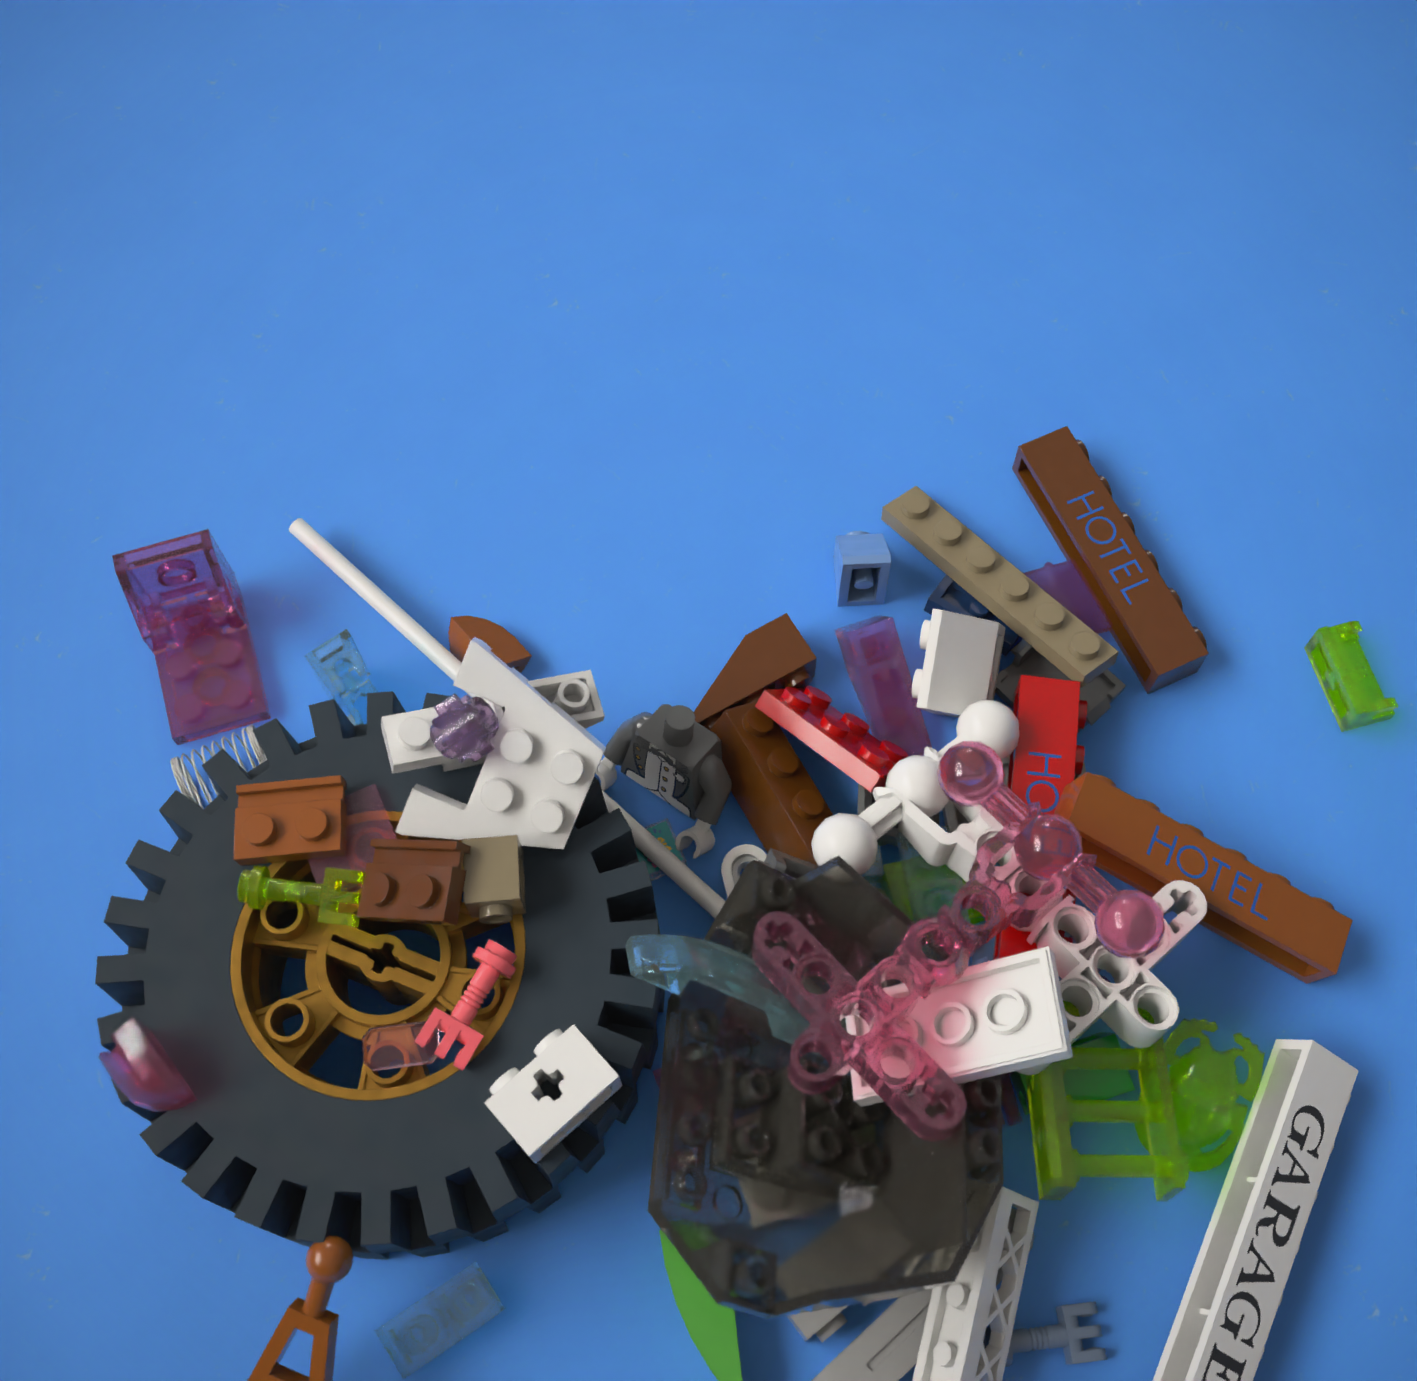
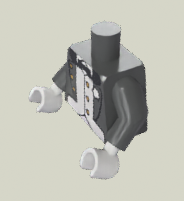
[596,704,732,859]

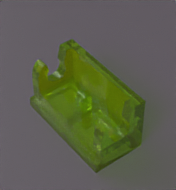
[1304,621,1399,732]

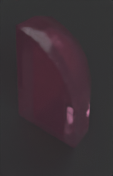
[99,1017,197,1112]

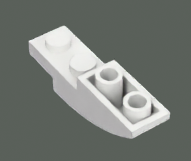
[381,670,605,774]

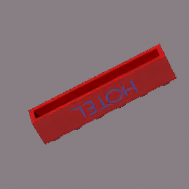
[993,675,1087,976]

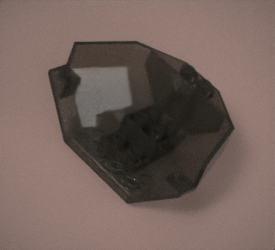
[648,855,1004,1319]

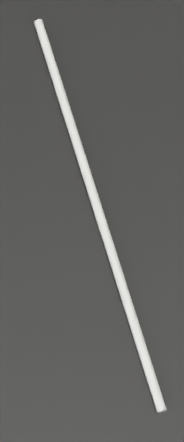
[289,518,934,1108]

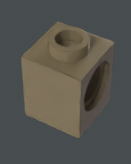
[462,835,526,924]

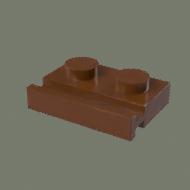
[357,838,471,926]

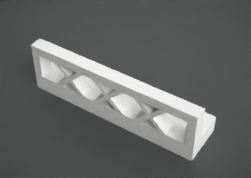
[912,1178,1039,1381]

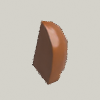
[448,615,532,673]

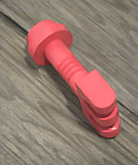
[414,940,517,1071]

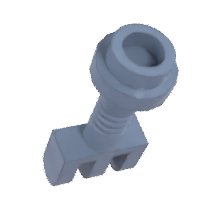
[983,1302,1107,1367]

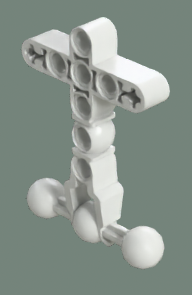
[811,699,1207,1075]

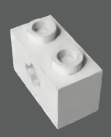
[485,1024,622,1164]

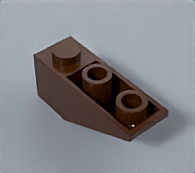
[694,613,817,730]

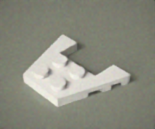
[395,637,606,849]

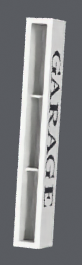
[1153,1039,1359,1381]

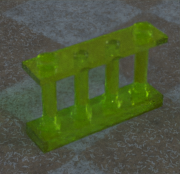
[1025,1001,1189,1201]

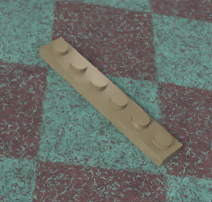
[881,486,1119,688]

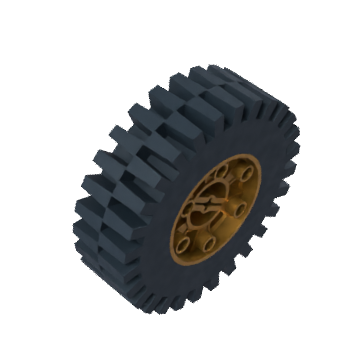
[95,691,665,1260]

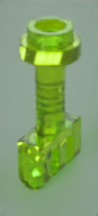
[237,865,365,927]

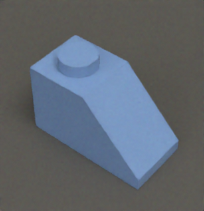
[833,531,891,607]

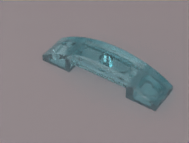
[625,934,824,1056]

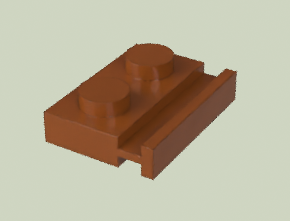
[233,775,347,866]

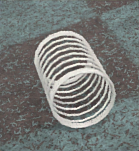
[170,724,267,808]

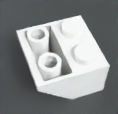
[912,609,1005,717]

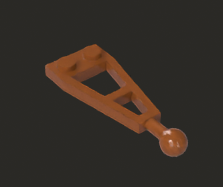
[247,1235,353,1381]

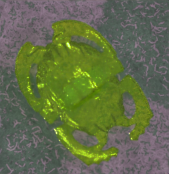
[1134,1018,1264,1172]

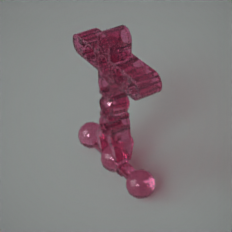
[752,741,1165,1142]

